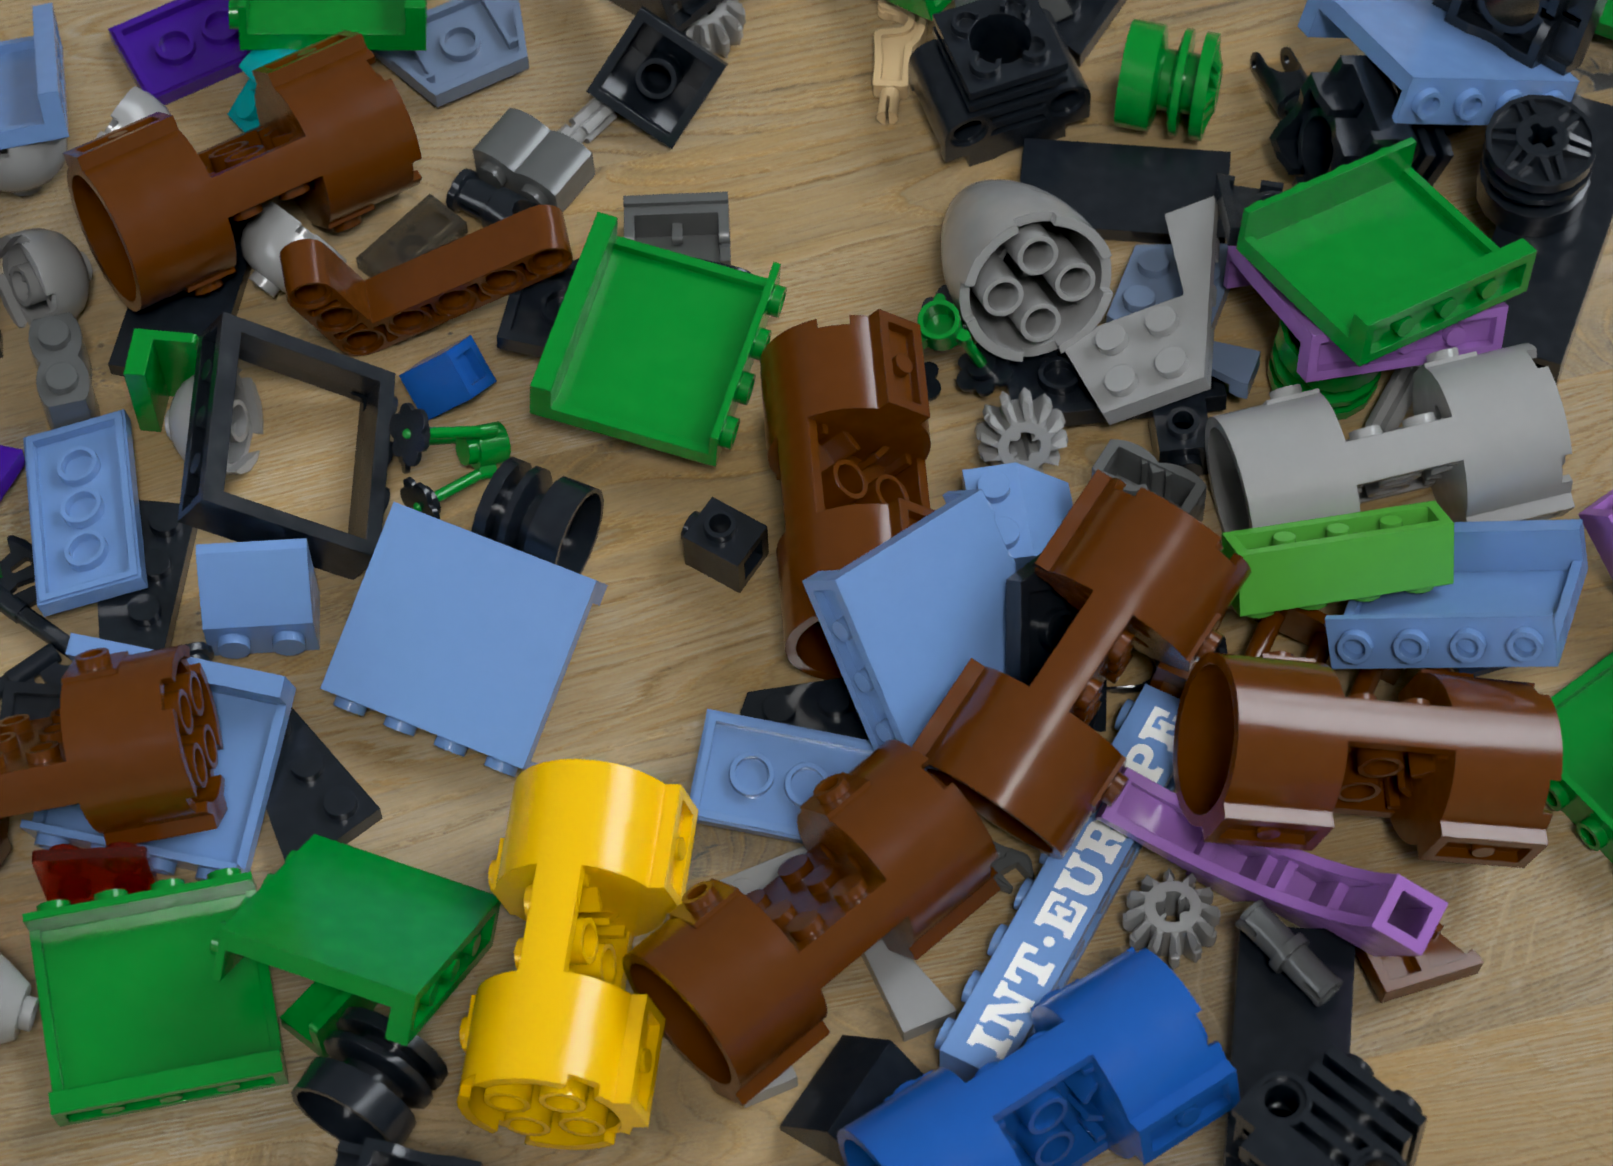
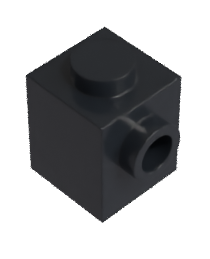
[1148,392,1208,476]
[681,497,769,593]

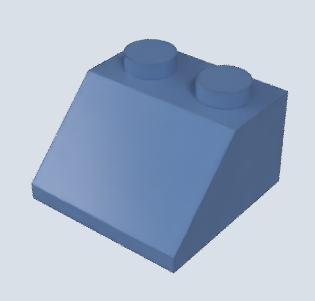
[962,462,1073,572]
[196,538,320,659]

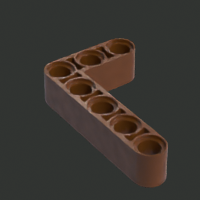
[279,204,573,356]

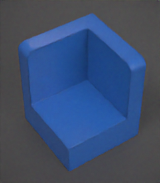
[399,335,497,420]

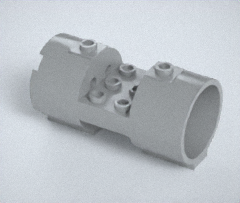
[1205,343,1575,532]

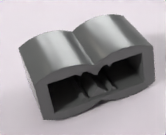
[472,108,596,212]
[29,312,100,430]
[1091,439,1207,523]

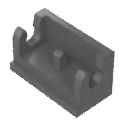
[623,191,731,265]

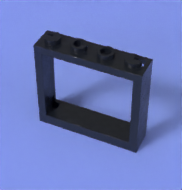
[178,312,398,580]

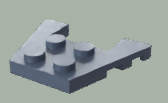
[370,0,529,108]
[1106,243,1261,399]

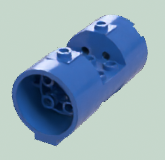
[837,947,1241,1166]

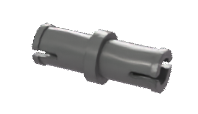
[1235,899,1344,1008]

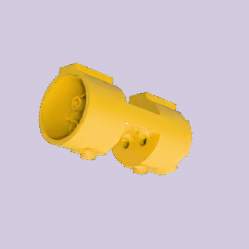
[457,759,699,1150]

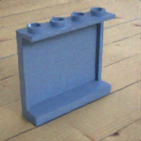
[1297,0,1579,125]
[0,3,69,150]
[802,489,1016,751]
[320,502,608,777]
[1325,519,1588,669]
[19,633,296,881]

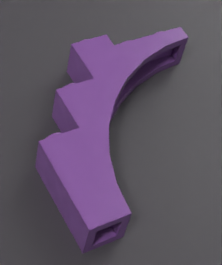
[1095,767,1448,956]

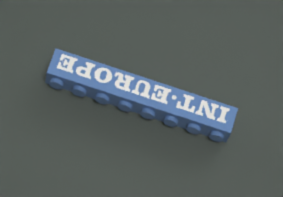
[934,684,1180,1083]

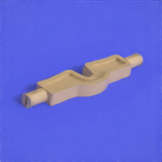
[872,0,927,125]

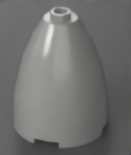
[941,179,1113,362]

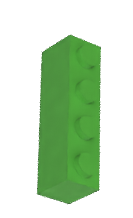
[1222,500,1454,618]

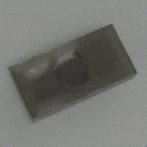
[356,194,468,277]

